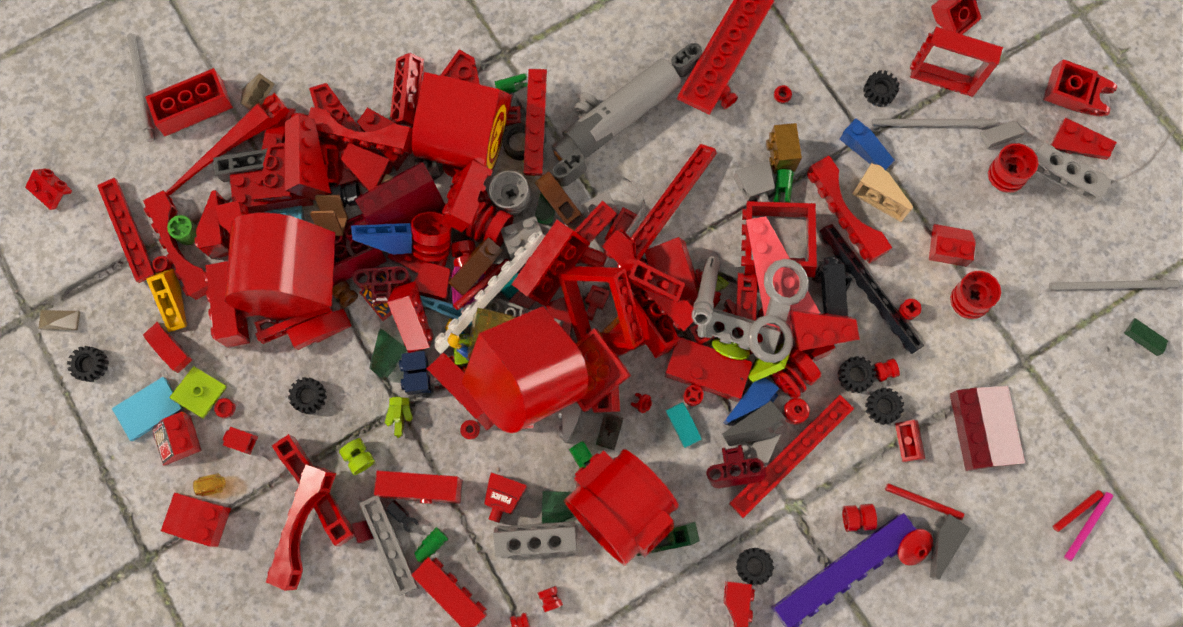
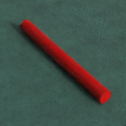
[453,258,510,310]
[885,483,964,520]

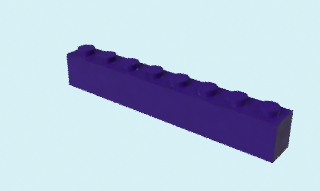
[771,513,916,627]

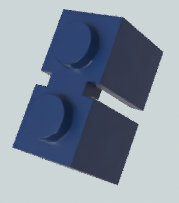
[399,351,431,395]

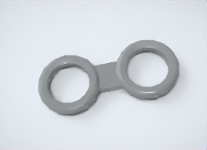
[748,259,809,363]

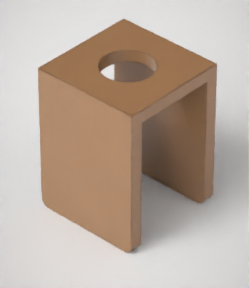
[310,195,348,236]

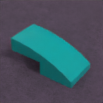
[665,402,702,448]

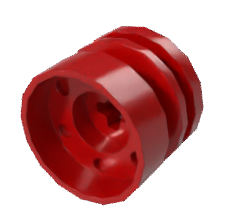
[988,143,1039,193]
[466,201,514,247]
[411,212,452,262]
[950,271,1001,319]
[770,346,821,399]

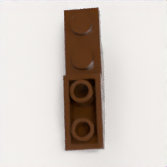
[534,171,586,231]

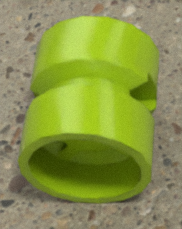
[339,438,376,476]

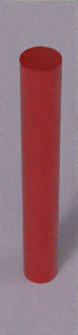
[1053,490,1104,532]

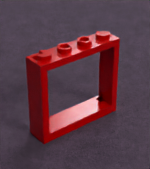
[910,27,1003,97]
[741,201,817,277]
[558,266,645,349]

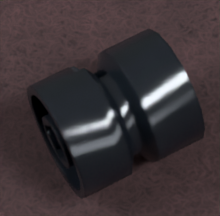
[330,182,361,208]

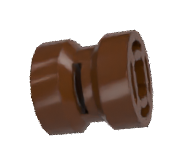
[332,281,358,307]

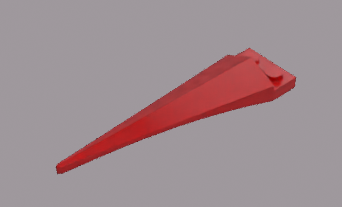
[166,92,290,196]

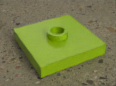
[749,343,791,382]
[169,366,227,419]

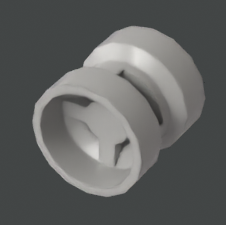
[574,92,598,117]

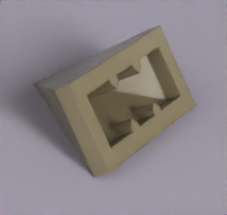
[240,73,275,110]
[38,310,80,330]

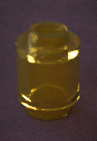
[193,473,226,497]

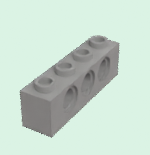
[1035,143,1112,204]
[697,308,782,354]
[493,521,576,559]

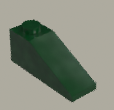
[637,521,700,556]

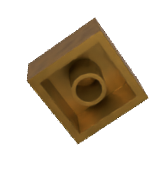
[766,123,802,174]

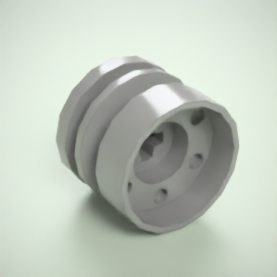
[489,170,532,217]

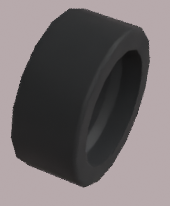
[502,123,526,161]

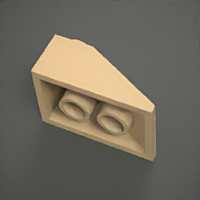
[852,163,913,222]

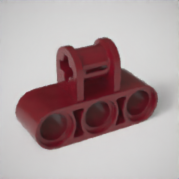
[352,266,411,306]
[706,444,766,489]

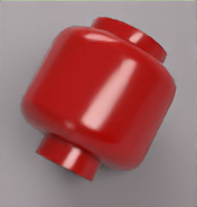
[782,398,810,425]

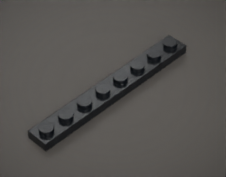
[819,224,924,354]

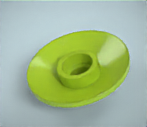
[712,337,750,360]

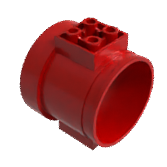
[564,449,679,566]

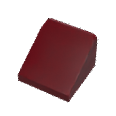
[351,520,374,544]

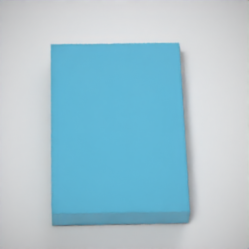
[112,377,184,442]

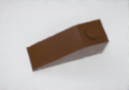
[448,237,502,296]

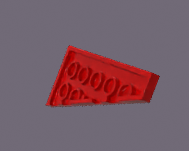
[309,83,392,187]

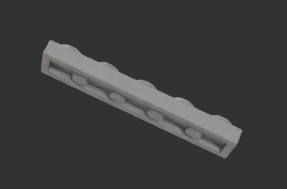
[359,496,418,596]

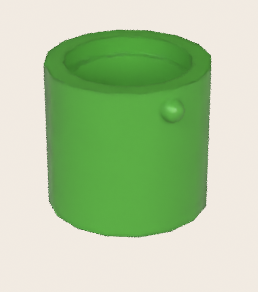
[167,215,197,245]

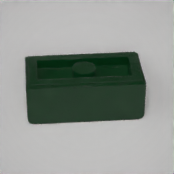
[1124,318,1168,356]

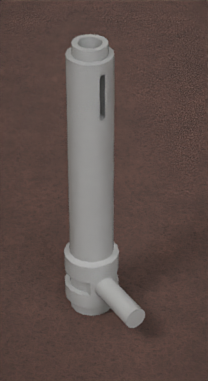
[692,256,720,338]

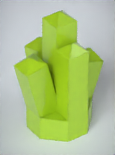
[384,397,413,438]

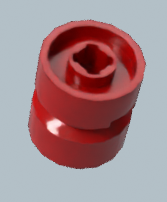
[451,240,476,267]
[842,504,877,532]

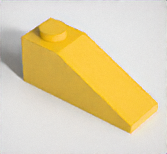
[146,269,187,332]

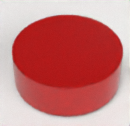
[214,398,236,418]

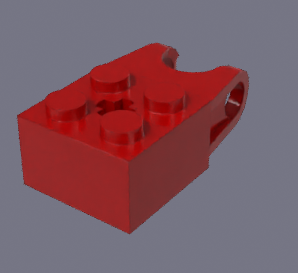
[1043,59,1117,117]

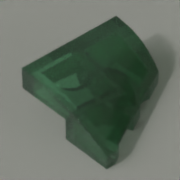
[369,328,407,381]
[542,491,575,524]

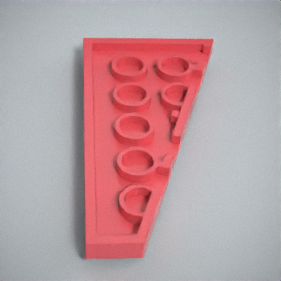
[746,216,820,334]

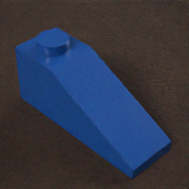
[839,118,894,171]
[351,223,412,254]
[723,377,779,425]

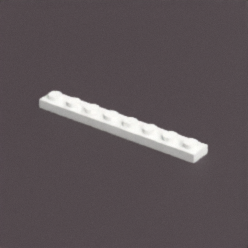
[434,231,545,354]

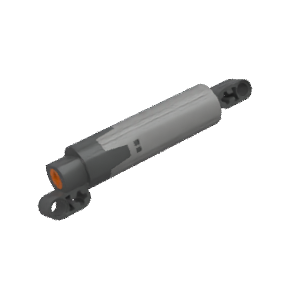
[551,43,702,187]

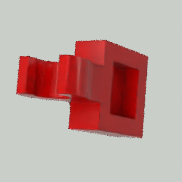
[585,285,610,321]

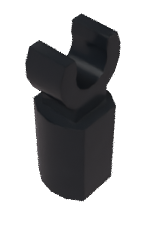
[385,500,419,533]

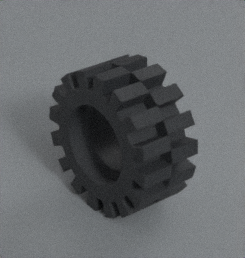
[863,70,900,107]
[67,346,109,382]
[838,356,876,393]
[288,377,327,414]
[865,388,904,425]
[736,547,774,585]

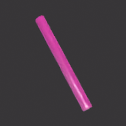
[1064,492,1114,562]

